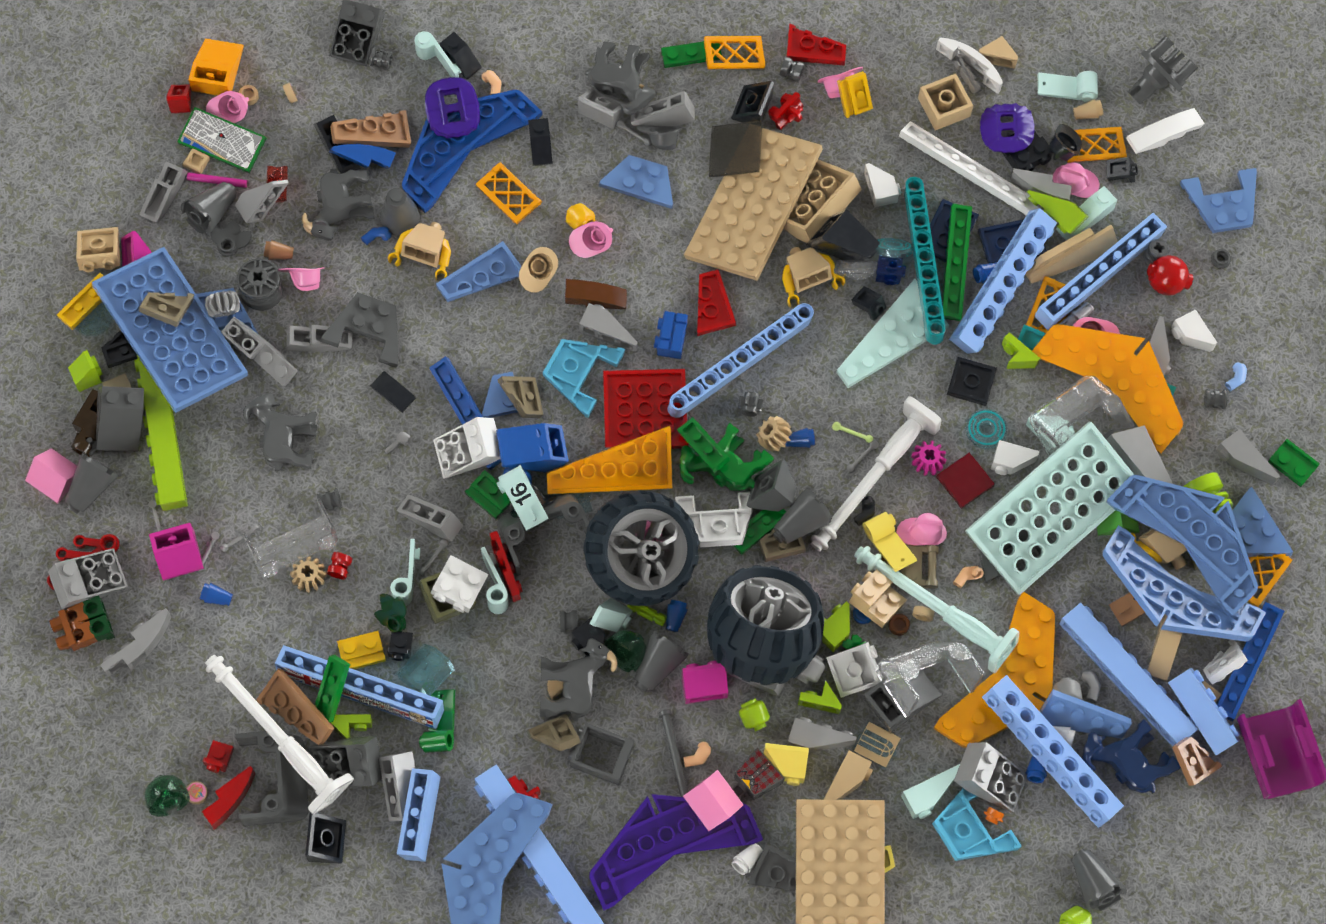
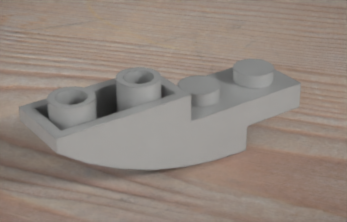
[221,317,298,386]
[100,608,171,677]

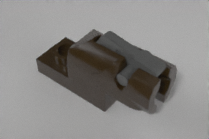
[71,389,98,457]

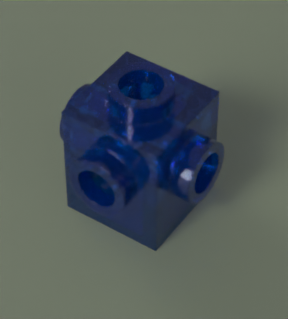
[875,255,906,285]

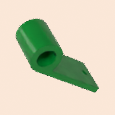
[419,689,455,753]

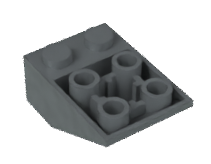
[329,0,386,66]
[864,662,942,734]
[308,736,382,787]

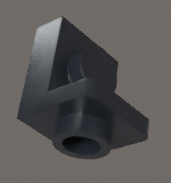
[1106,157,1138,183]
[851,286,887,321]
[387,631,413,661]

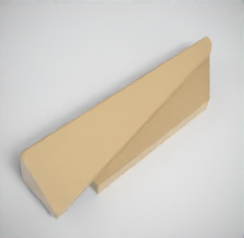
[1025,225,1118,283]

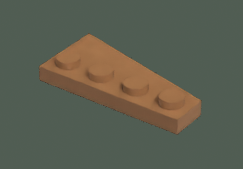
[330,110,411,148]
[256,669,335,745]

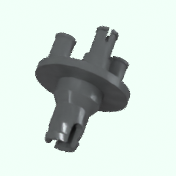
[1128,35,1198,104]

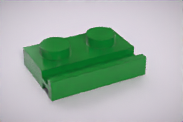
[1268,439,1320,487]
[464,470,511,520]

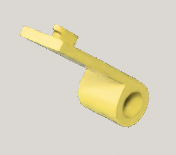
[863,512,917,572]

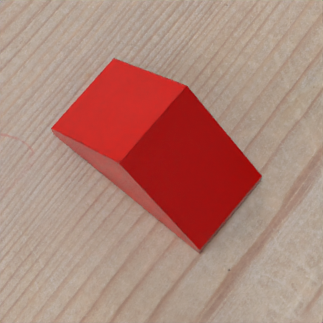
[166,84,191,113]

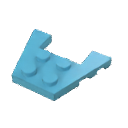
[543,339,625,418]
[932,788,1022,861]

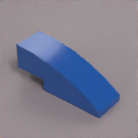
[329,144,396,169]

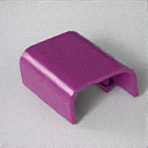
[1237,699,1326,799]

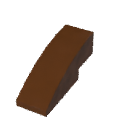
[565,279,627,309]

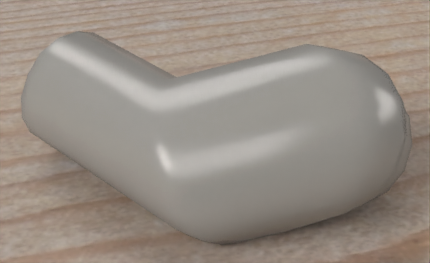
[1081,671,1101,703]

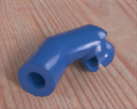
[361,227,392,245]

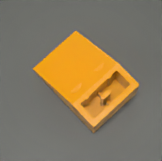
[188,38,244,96]

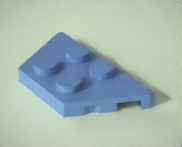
[599,155,673,209]
[1232,487,1293,557]

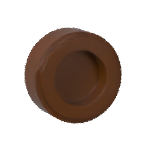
[888,614,910,636]

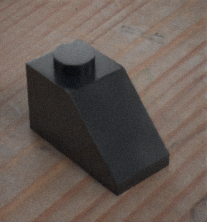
[439,32,482,80]
[528,118,553,166]

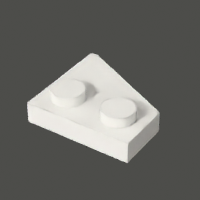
[1203,639,1248,685]

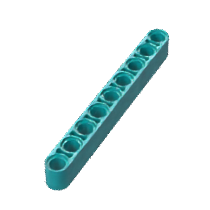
[904,177,946,345]

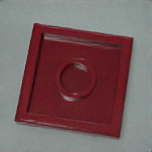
[936,452,995,509]

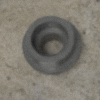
[1211,249,1231,269]

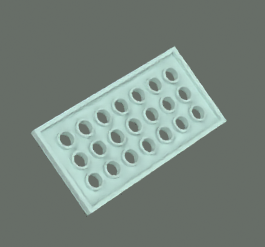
[965,422,1134,595]

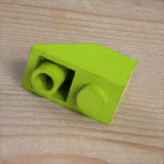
[68,350,103,392]
[822,601,850,653]

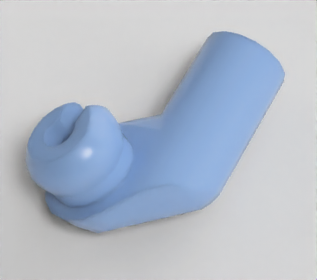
[1225,362,1247,391]

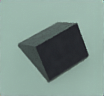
[731,81,774,127]
[305,812,346,864]

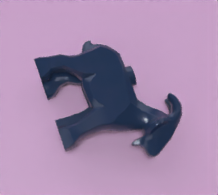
[1082,719,1181,794]

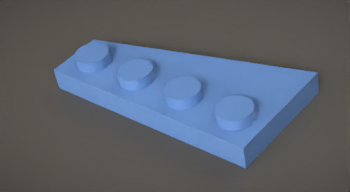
[436,241,521,302]
[1039,689,1132,739]

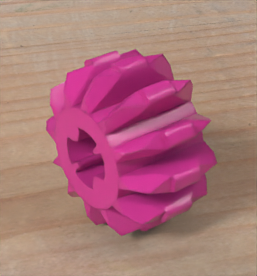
[911,440,946,476]

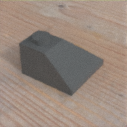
[747,459,797,511]

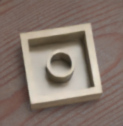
[918,74,973,131]

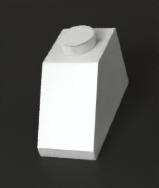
[864,163,901,208]
[1171,310,1217,352]
[991,440,1039,475]

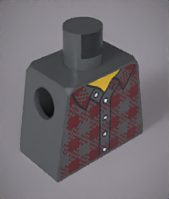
[732,747,784,800]

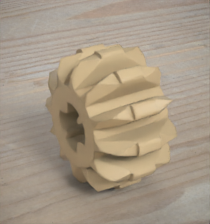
[756,416,792,452]
[290,556,327,593]

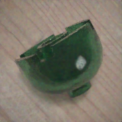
[604,629,646,672]
[144,775,190,817]

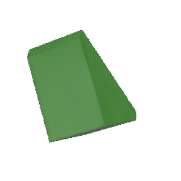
[1097,510,1139,536]

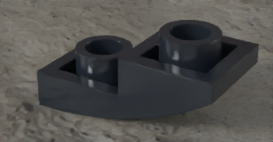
[370,371,416,413]

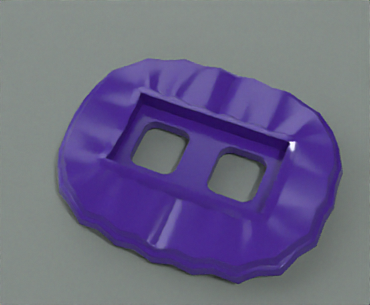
[425,77,480,139]
[980,103,1035,153]

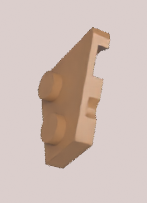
[1172,737,1222,786]

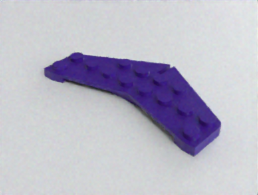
[589,794,763,911]

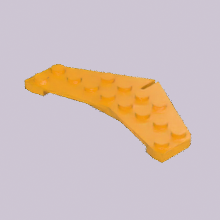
[1032,324,1183,454]
[933,592,1055,748]

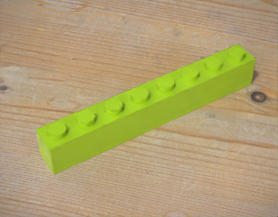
[134,355,188,511]

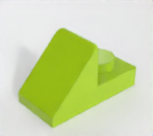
[1002,332,1040,369]
[798,681,842,714]
[330,714,372,739]

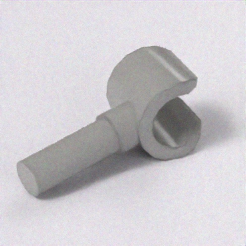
[384,432,412,454]

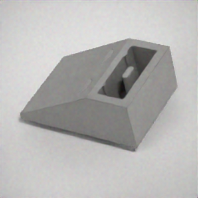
[48,548,128,610]
[954,742,1027,813]

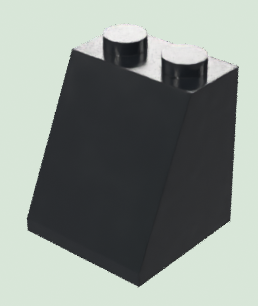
[807,209,880,263]

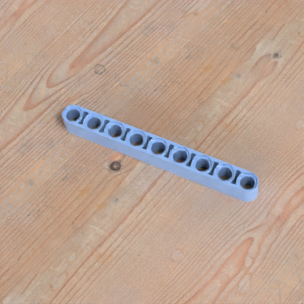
[667,303,814,418]

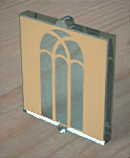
[852,721,902,769]

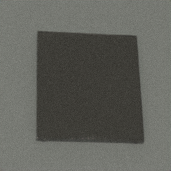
[709,121,762,177]

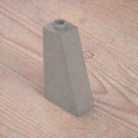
[1106,425,1173,484]

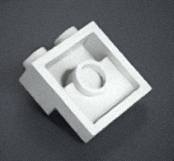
[430,555,488,613]
[826,642,885,698]

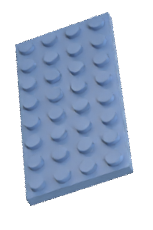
[92,247,248,413]

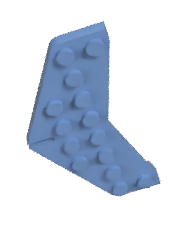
[1106,475,1258,617]
[1103,525,1266,641]
[441,793,553,924]

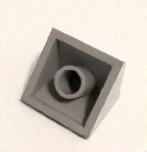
[578,88,626,129]

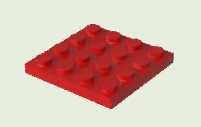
[603,369,688,449]

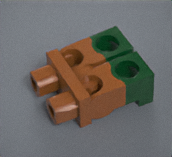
[49,595,115,651]

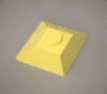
[763,743,809,786]

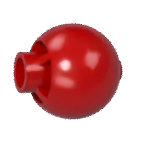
[1147,255,1193,296]

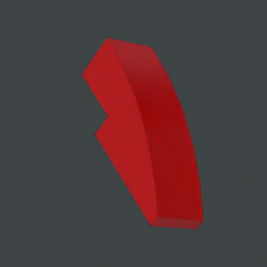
[202,766,256,830]

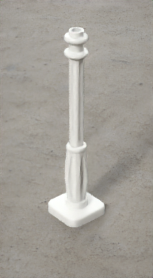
[811,396,941,552]
[205,655,354,814]

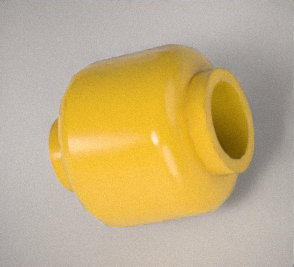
[566,203,595,230]

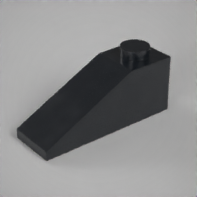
[313,115,361,174]

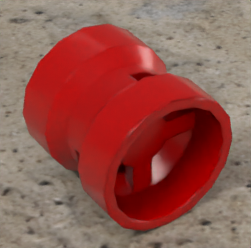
[326,552,353,580]

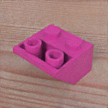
[149,523,204,581]
[682,660,728,704]

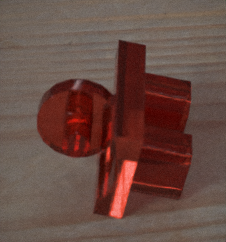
[267,166,288,203]

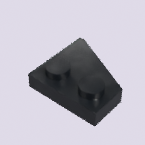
[101,331,137,368]

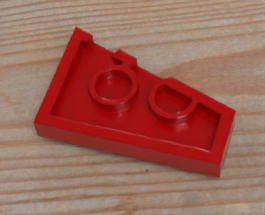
[786,23,846,66]
[697,269,736,336]
[489,531,523,602]

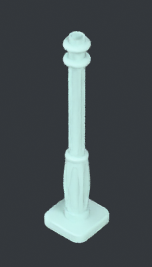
[854,546,1020,674]

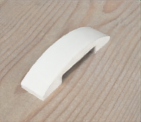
[936,38,1003,94]

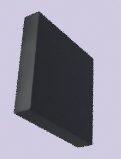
[947,357,997,406]

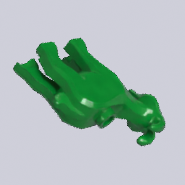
[679,423,774,491]

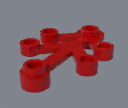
[47,534,120,590]

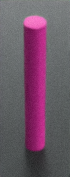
[187,172,248,188]

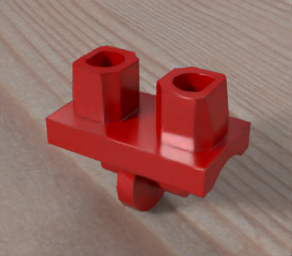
[768,92,804,130]

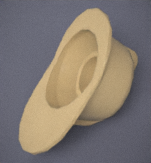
[519,247,558,293]

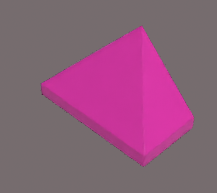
[121,231,152,267]

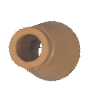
[264,240,294,260]

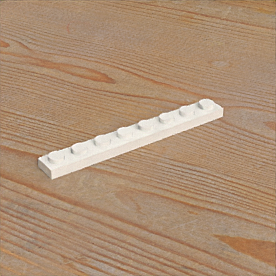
[899,121,1042,215]

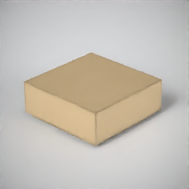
[182,148,210,174]

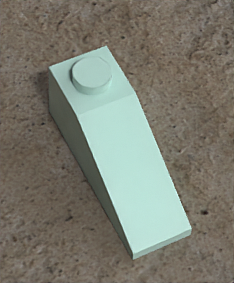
[1056,186,1117,240]
[901,764,960,819]

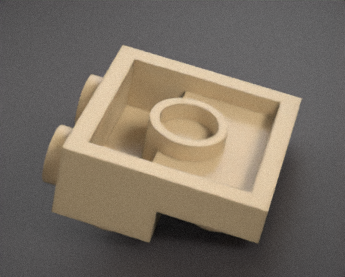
[76,227,120,272]
[849,569,907,628]

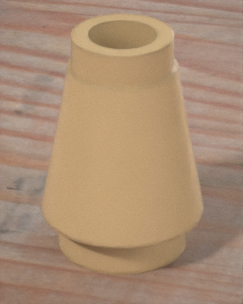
[1073,99,1103,120]

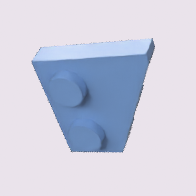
[482,371,518,418]

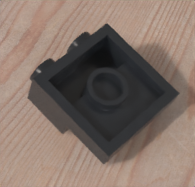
[1002,130,1053,171]

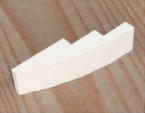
[1126,108,1205,154]

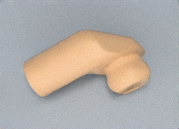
[482,70,501,95]
[953,566,984,588]
[683,741,711,768]

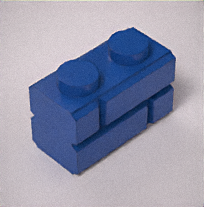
[654,311,688,359]

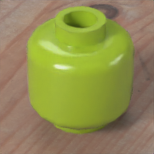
[739,698,770,732]
[1059,905,1092,924]

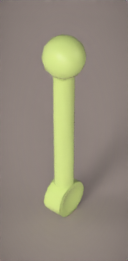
[832,422,873,443]

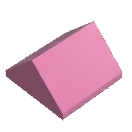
[25,448,77,504]
[683,770,743,831]

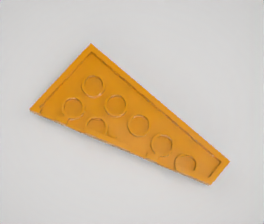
[546,426,672,494]

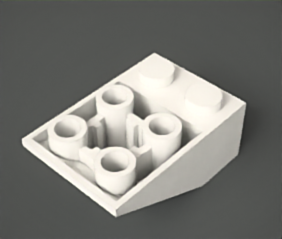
[433,417,501,479]

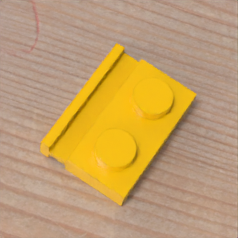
[837,71,873,118]
[337,631,386,669]

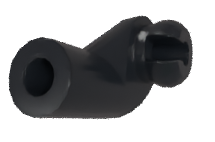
[853,495,875,526]

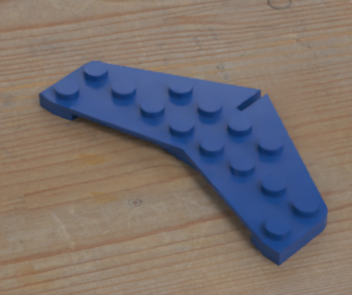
[402,90,542,213]

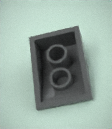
[96,386,144,452]

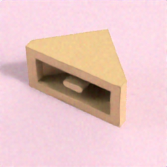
[979,36,1018,69]

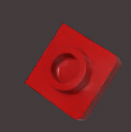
[202,740,234,773]
[508,775,540,799]

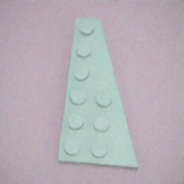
[837,279,949,388]

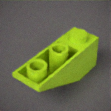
[1027,190,1089,234]

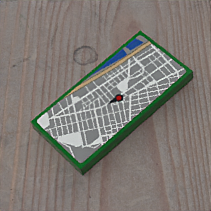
[177,107,267,174]

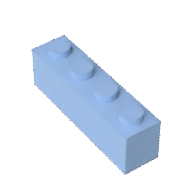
[1168,668,1240,755]
[397,768,441,862]

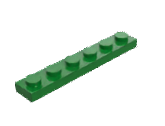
[942,204,972,321]

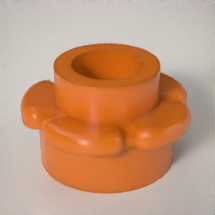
[984,807,1005,825]

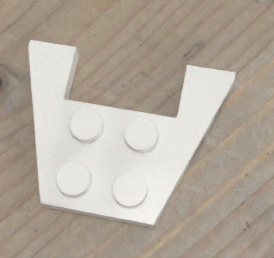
[675,492,753,547]

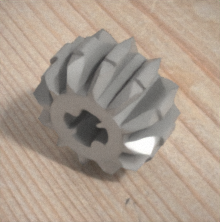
[205,291,240,318]

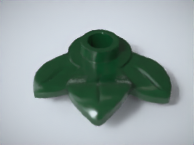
[374,593,407,632]

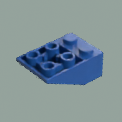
[496,423,569,472]

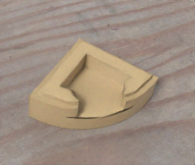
[547,680,563,700]

